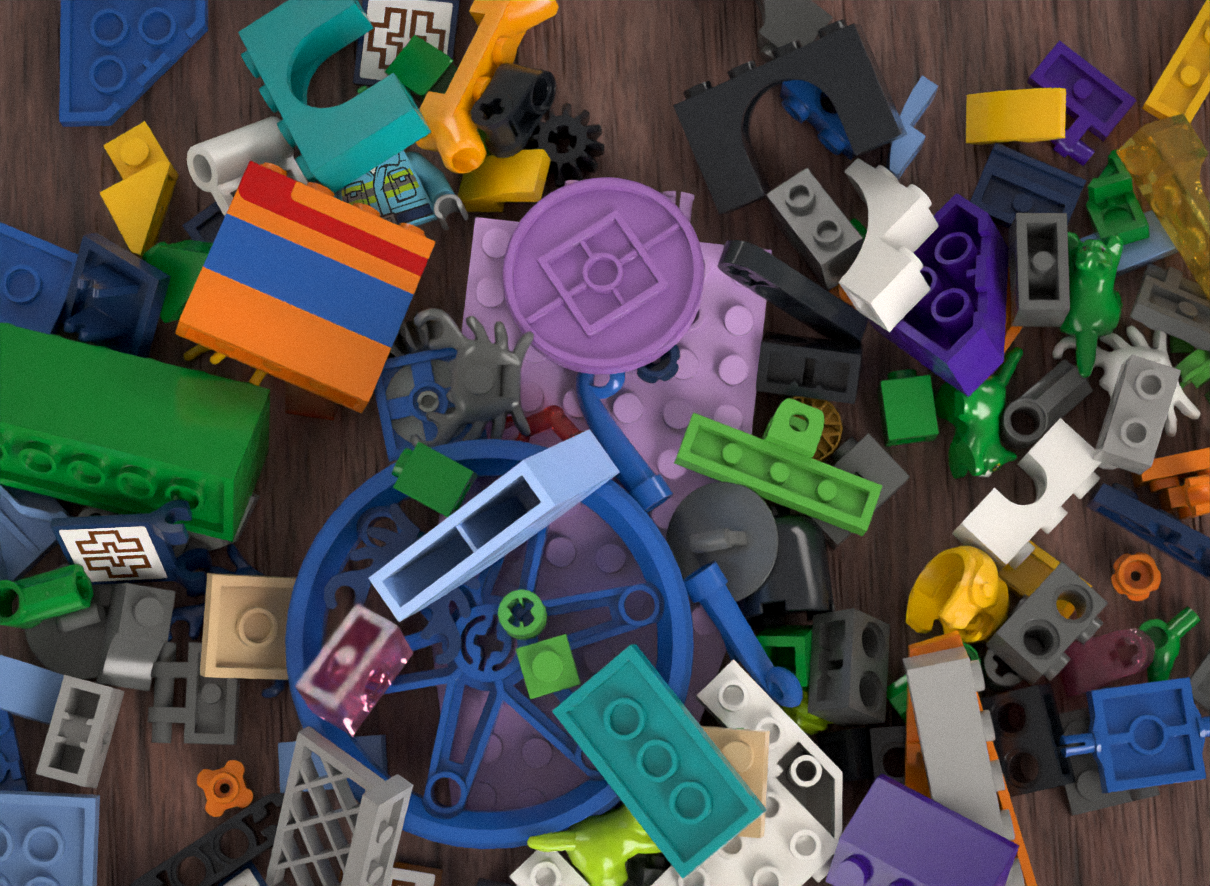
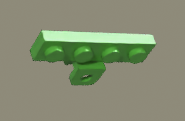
[674,398,882,536]

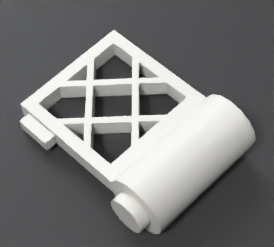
[187,116,308,216]

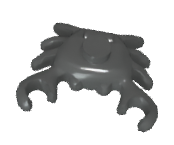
[410,308,534,448]

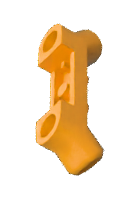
[416,0,559,173]

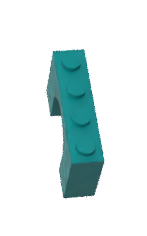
[238,0,432,193]

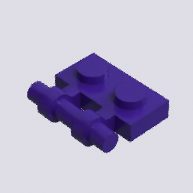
[1027,40,1137,166]

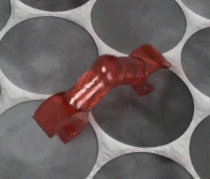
[505,405,600,443]

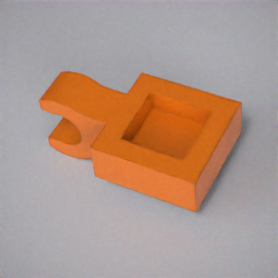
[1159,474,1210,520]

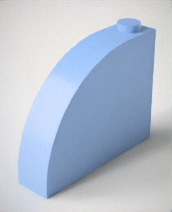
[369,429,620,622]

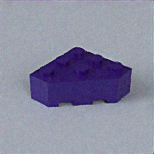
[867,193,1009,397]

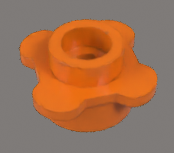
[197,760,254,817]

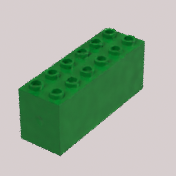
[0,323,270,542]

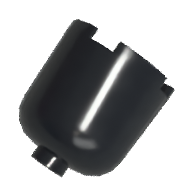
[736,506,835,626]

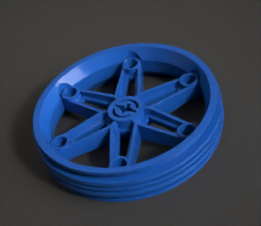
[285,439,694,849]

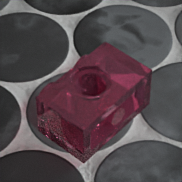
[295,603,413,736]

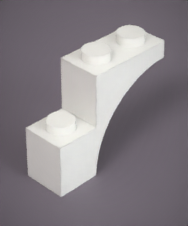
[839,158,939,332]

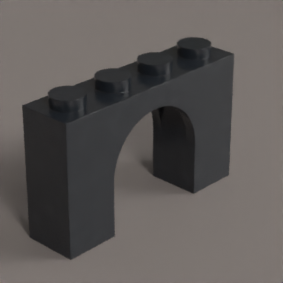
[673,19,907,215]

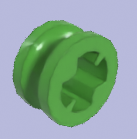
[498,589,548,641]

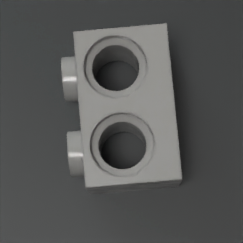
[1092,354,1181,475]

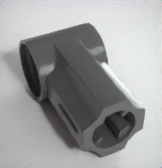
[999,359,1093,450]

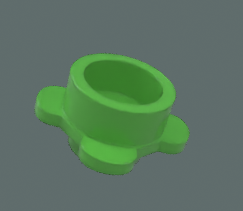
[1175,349,1210,389]

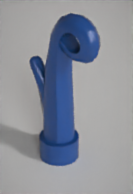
[576,372,673,513]
[683,560,803,708]

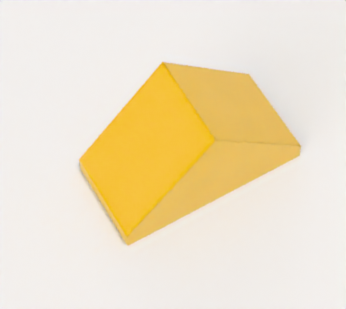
[99,160,179,259]

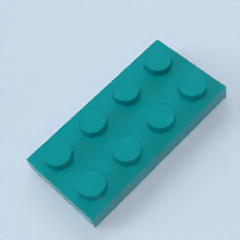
[552,644,767,879]

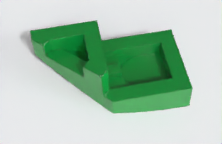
[1086,149,1150,245]

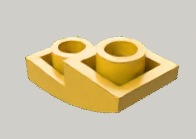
[966,88,1066,145]
[458,149,551,212]

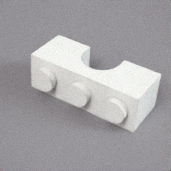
[952,418,1102,572]

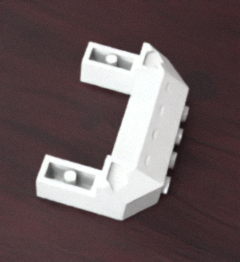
[509,660,843,886]

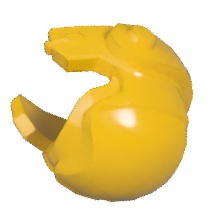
[906,545,1009,644]

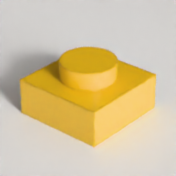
[103,121,170,180]

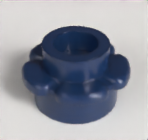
[637,344,680,384]

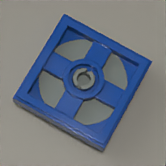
[374,348,488,463]

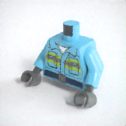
[334,150,469,230]

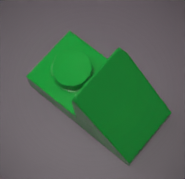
[384,35,458,104]

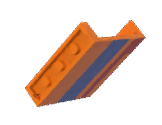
[175,161,435,414]

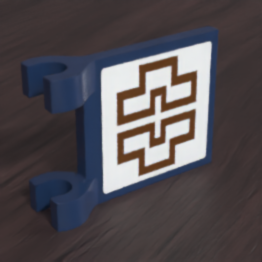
[353,0,461,86]
[50,500,212,592]

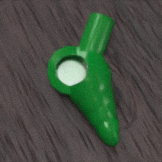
[1135,606,1201,683]

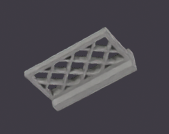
[265,726,413,886]

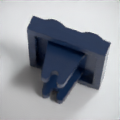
[60,232,171,358]

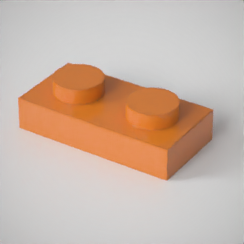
[1131,447,1210,493]

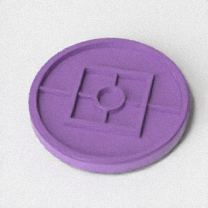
[502,177,705,374]

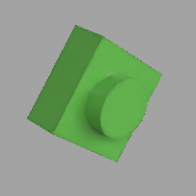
[515,634,581,699]

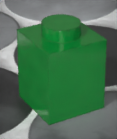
[877,369,939,447]
[391,441,478,517]
[755,625,813,687]

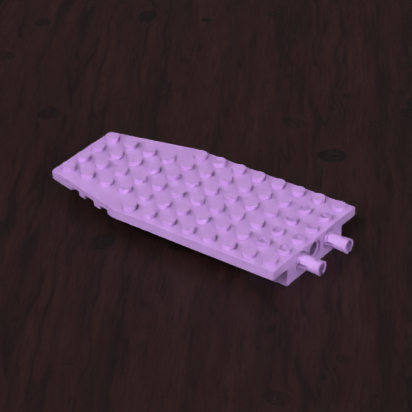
[432,180,772,811]

